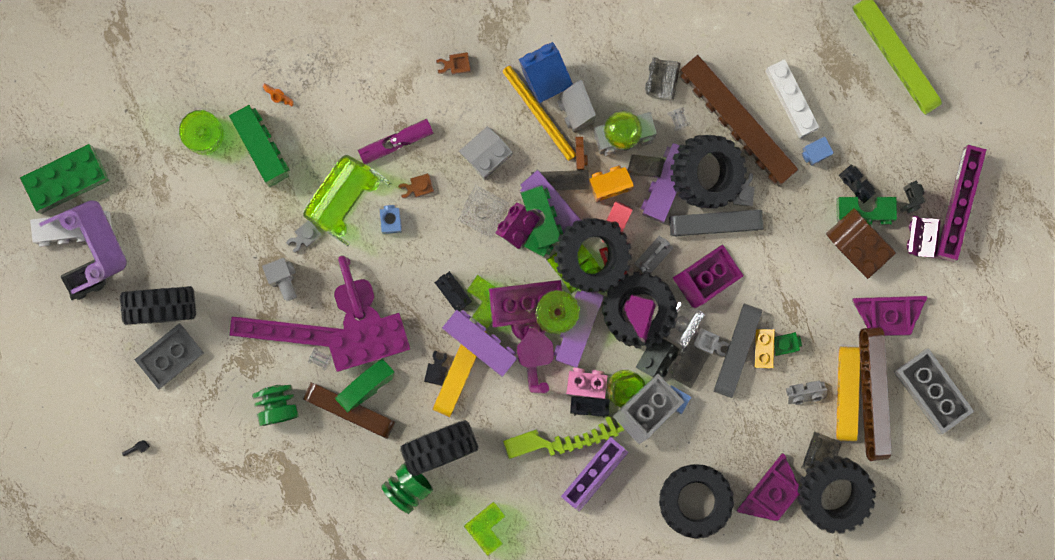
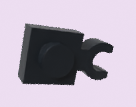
[424,351,447,386]

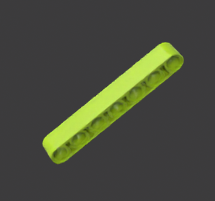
[852,0,942,115]

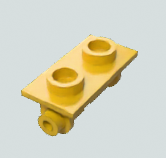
[754,329,775,369]

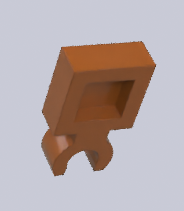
[436,52,471,75]
[575,137,588,171]
[398,173,434,198]

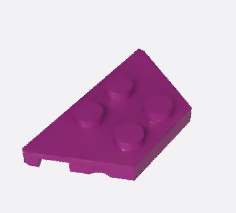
[852,296,927,336]
[736,453,799,521]

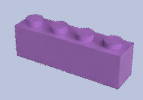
[641,143,679,224]
[520,169,581,234]
[554,290,604,368]
[442,310,517,377]
[561,437,629,512]

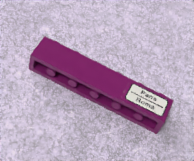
[936,144,987,262]

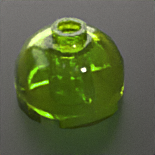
[604,111,643,150]
[606,369,646,408]

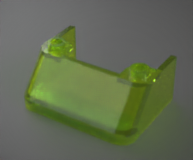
[303,155,392,247]

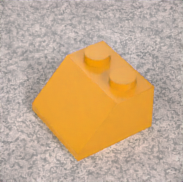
[589,165,634,202]

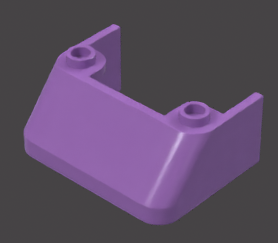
[39,200,127,294]

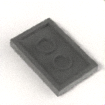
[134,323,204,390]

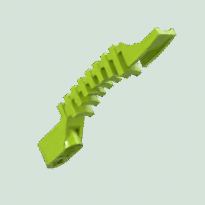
[503,416,624,459]

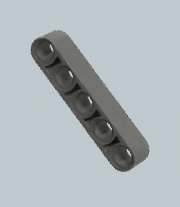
[669,210,764,236]
[714,303,762,398]

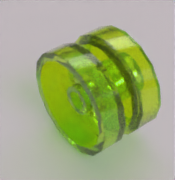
[179,110,224,155]
[535,290,580,335]

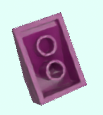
[673,244,744,310]

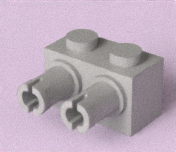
[262,258,297,301]

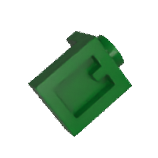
[524,231,555,258]
[774,332,802,356]

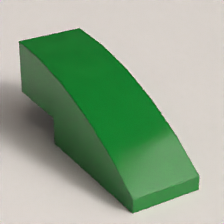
[335,358,395,413]

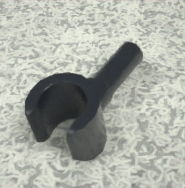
[122,440,150,457]

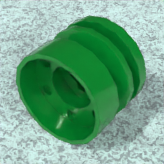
[252,385,299,426]
[381,462,433,514]

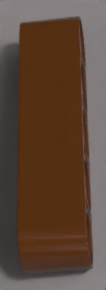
[303,382,395,439]

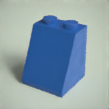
[518,42,573,103]

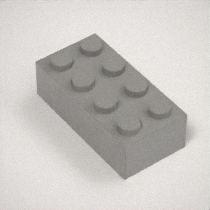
[894,348,974,434]

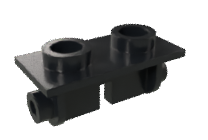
[839,164,876,204]
[434,271,472,311]
[570,396,610,418]

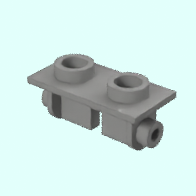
[634,235,673,273]
[786,380,827,405]

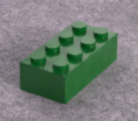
[229,105,290,187]
[20,144,110,214]

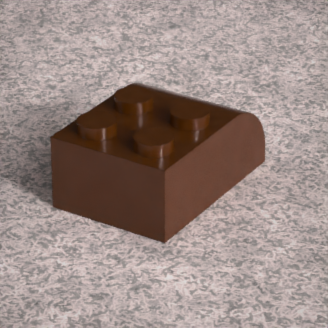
[826,208,896,279]

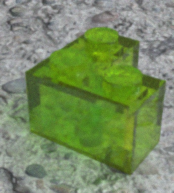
[467,275,496,329]
[464,501,506,556]

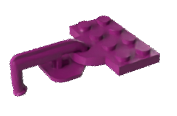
[325,255,411,372]
[489,280,565,394]

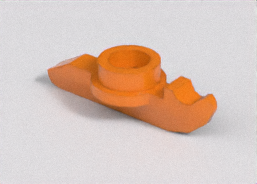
[263,83,294,106]

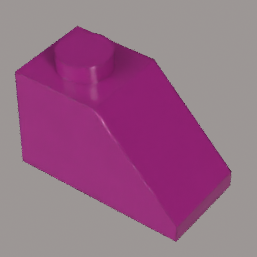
[624,295,656,342]

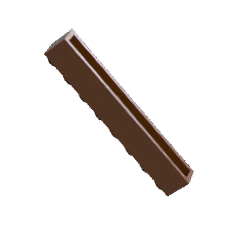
[679,55,799,186]

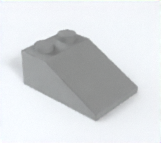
[557,80,596,132]
[613,374,684,444]

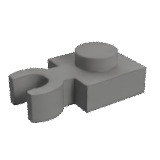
[733,173,754,206]
[286,220,322,253]
[693,328,729,356]

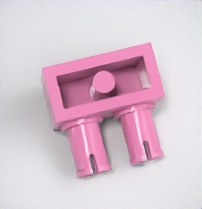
[566,368,608,399]

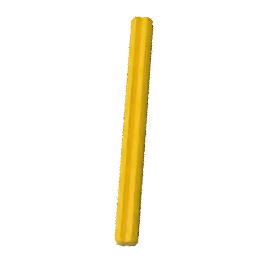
[503,66,576,161]

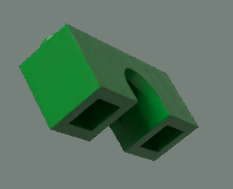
[520,185,564,248]
[836,197,897,225]

